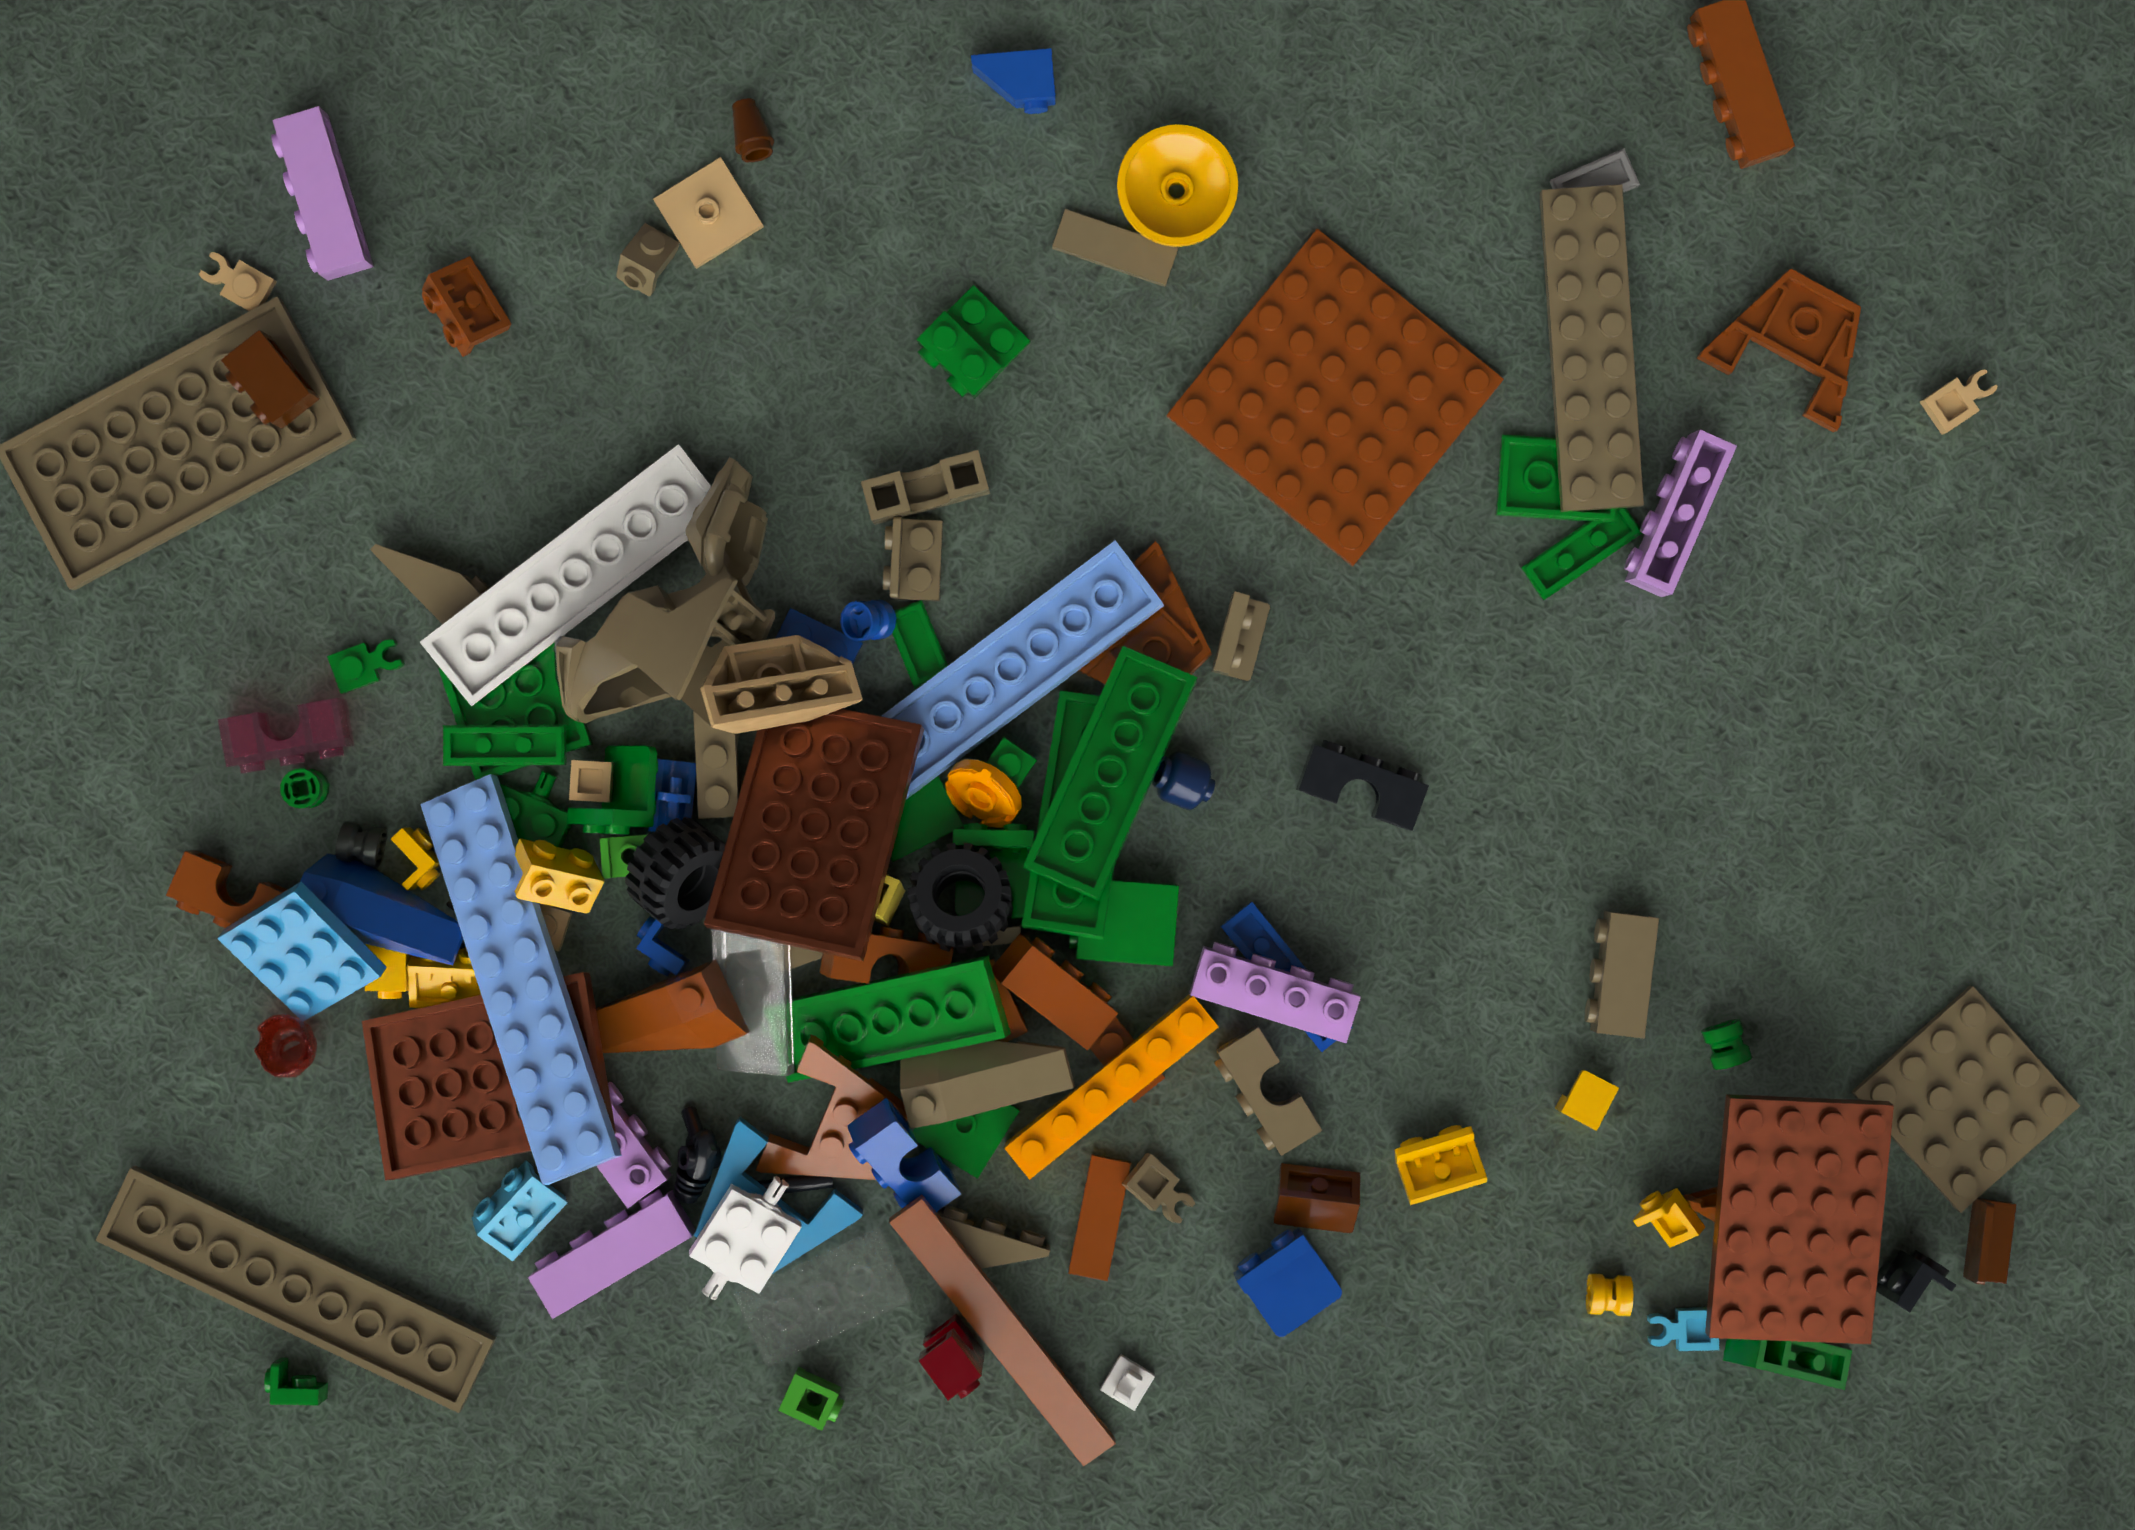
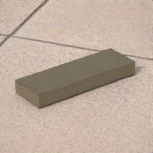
[1052,209,1179,287]

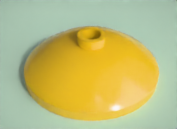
[1117,124,1238,247]

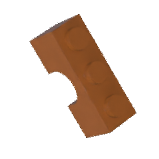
[166,850,288,928]
[819,926,954,984]

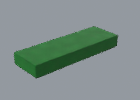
[1521,508,1642,601]
[443,725,567,766]

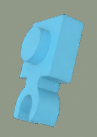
[1647,1307,1719,1351]

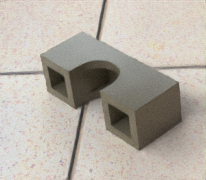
[861,450,990,525]
[693,711,742,819]
[1214,1024,1322,1156]

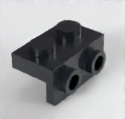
[1876,1250,1956,1313]

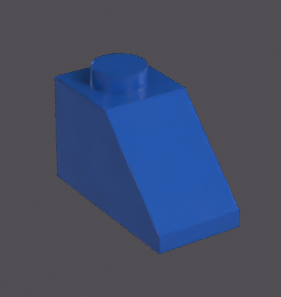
[971,48,1056,114]

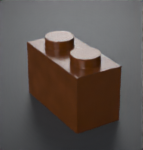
[221,330,320,429]

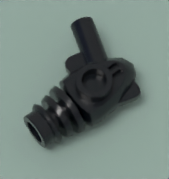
[674,1106,721,1204]

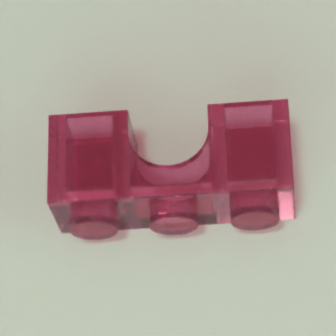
[218,698,354,774]

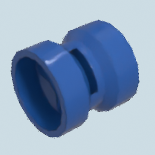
[840,600,896,642]

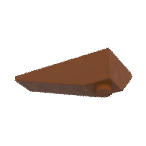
[596,959,750,1053]

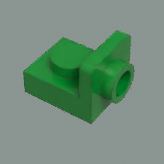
[264,1358,328,1406]

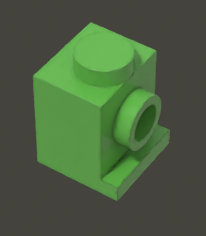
[599,834,648,879]
[778,1367,845,1431]

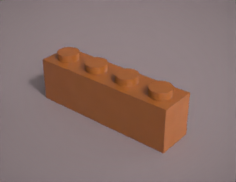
[1687,0,1795,169]

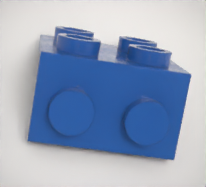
[1233,1227,1342,1337]

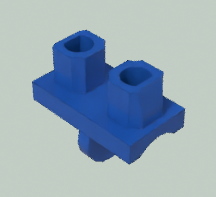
[648,759,696,832]

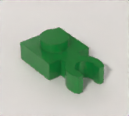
[327,639,405,694]

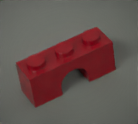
[918,1313,985,1401]

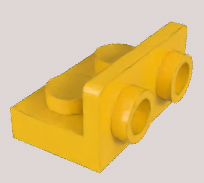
[407,947,481,1008]

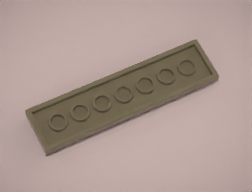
[1539,184,1644,512]

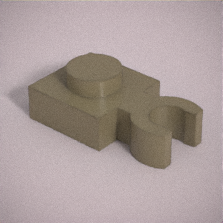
[1122,1153,1195,1224]

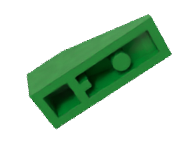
[1723,1339,1852,1390]

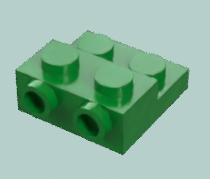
[917,285,1031,399]

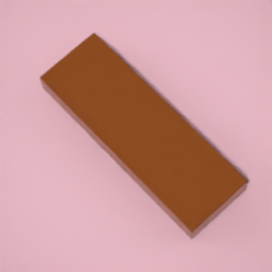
[1068,1154,1131,1281]

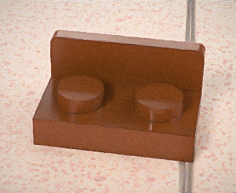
[422,256,511,357]

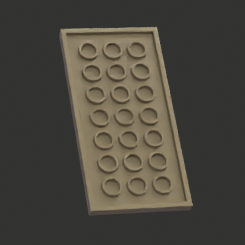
[0,296,357,590]

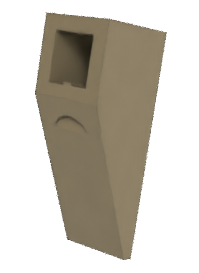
[937,1206,1050,1269]

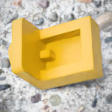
[391,827,440,891]
[1633,1188,1705,1248]

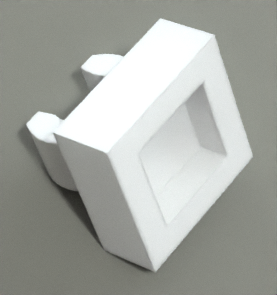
[1100,1354,1155,1411]

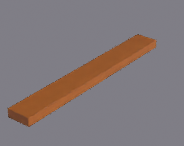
[889,1195,1116,1467]

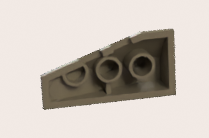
[900,1040,1075,1129]

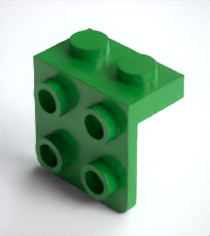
[567,746,658,835]
[953,823,1036,919]

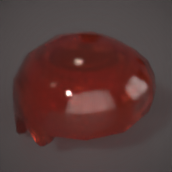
[254,1014,317,1078]

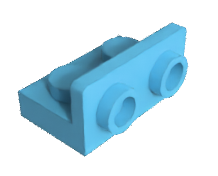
[472,1161,568,1261]

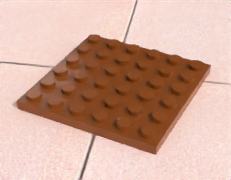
[1166,228,1504,567]

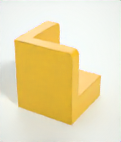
[1555,1070,1619,1131]

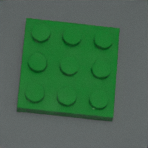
[438,642,593,780]

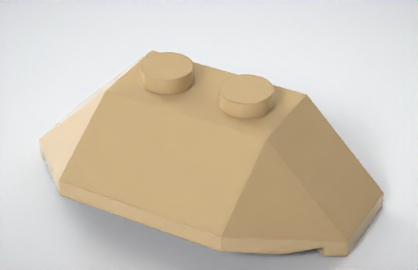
[700,635,863,734]

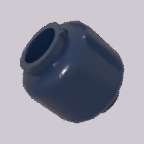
[1152,752,1215,810]

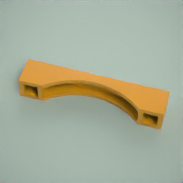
[1004,994,1219,1180]

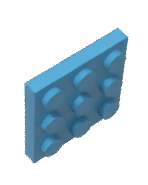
[217,882,387,1022]

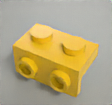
[515,838,605,913]
[1395,1125,1487,1205]

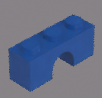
[847,1098,961,1212]

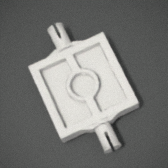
[689,1176,802,1300]

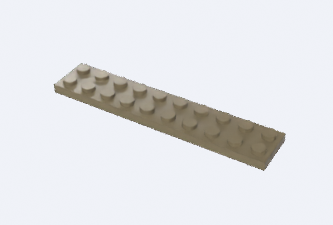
[96,1166,497,1413]

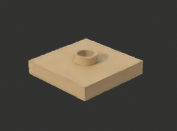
[653,157,764,269]

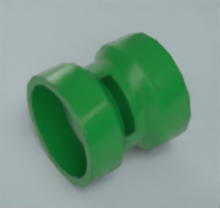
[280,769,329,808]
[1701,1019,1753,1070]

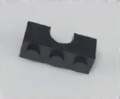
[1296,740,1429,831]

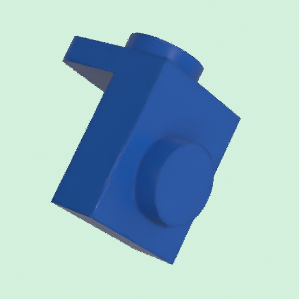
[636,916,690,976]

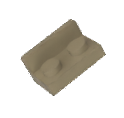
[883,517,943,601]
[1211,591,1270,681]

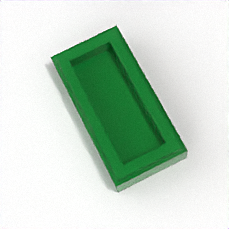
[892,600,948,689]

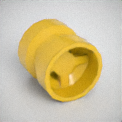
[1586,1273,1634,1316]

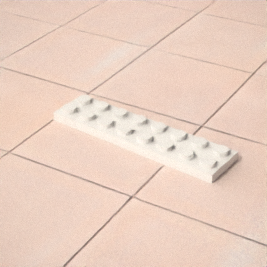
[420,444,711,706]

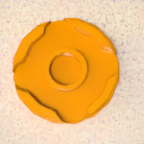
[945,759,1022,828]

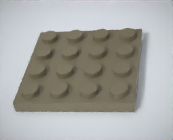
[1851,986,2080,1213]

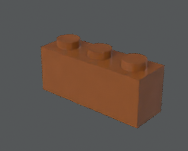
[992,933,1118,1051]

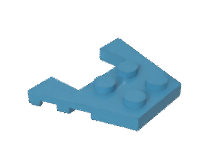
[694,1117,863,1274]

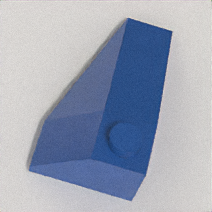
[300,853,463,966]

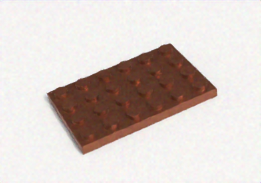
[704,709,924,961]
[362,972,616,1181]
[1705,1094,1894,1344]

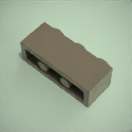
[1585,911,1659,1039]

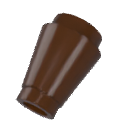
[732,98,774,162]

